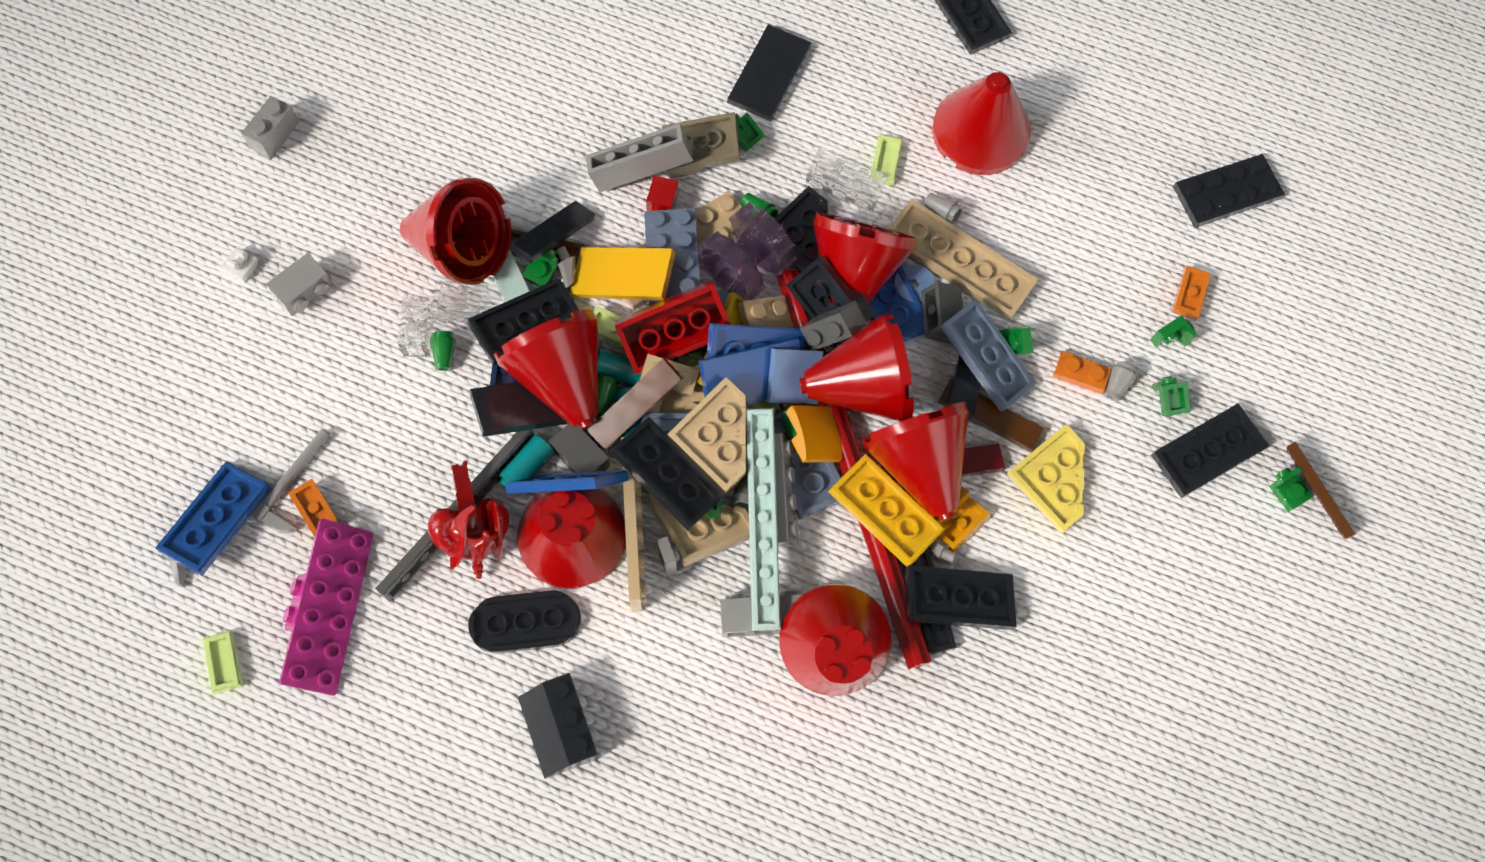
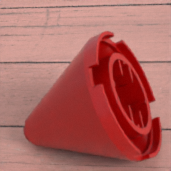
[932,72,1031,175]
[400,178,512,285]
[813,212,917,303]
[494,309,598,430]
[798,314,914,422]
[862,402,969,521]

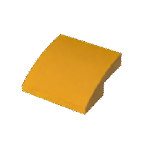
[786,405,842,463]
[933,486,990,552]

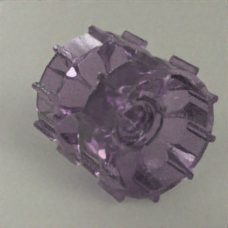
[697,202,797,301]

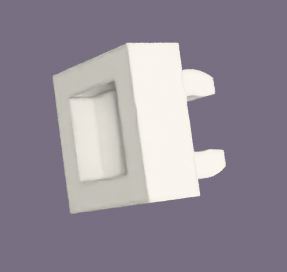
[221,246,260,283]

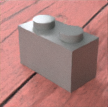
[241,95,299,160]
[266,253,333,316]

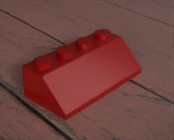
[613,281,730,375]

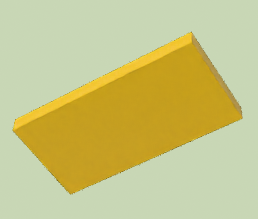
[570,247,676,300]
[828,454,945,567]

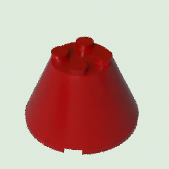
[517,488,626,589]
[779,584,892,696]

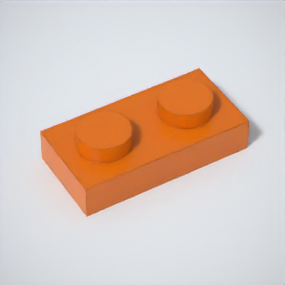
[1171,265,1211,321]
[1052,351,1111,394]
[288,479,340,537]

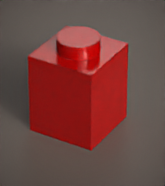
[646,175,678,211]

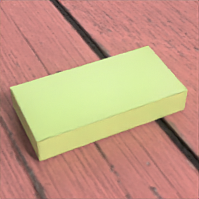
[869,134,903,186]
[202,631,243,694]

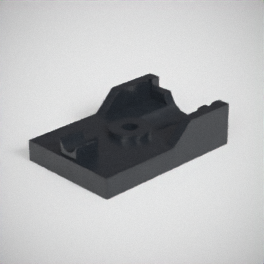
[786,255,877,346]

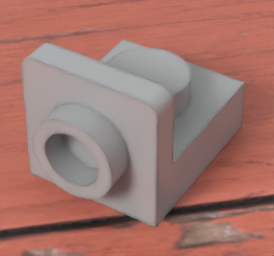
[657,536,692,577]

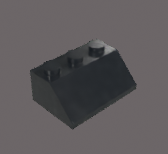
[518,673,599,779]

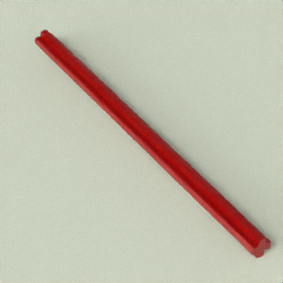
[776,269,932,670]

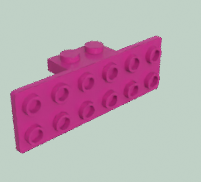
[279,518,374,696]

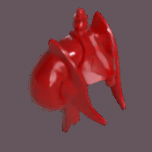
[428,460,509,580]

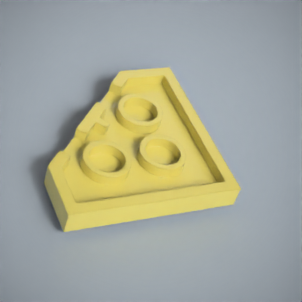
[1007,424,1085,534]

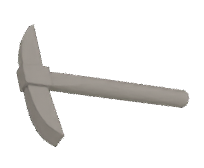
[251,429,330,533]

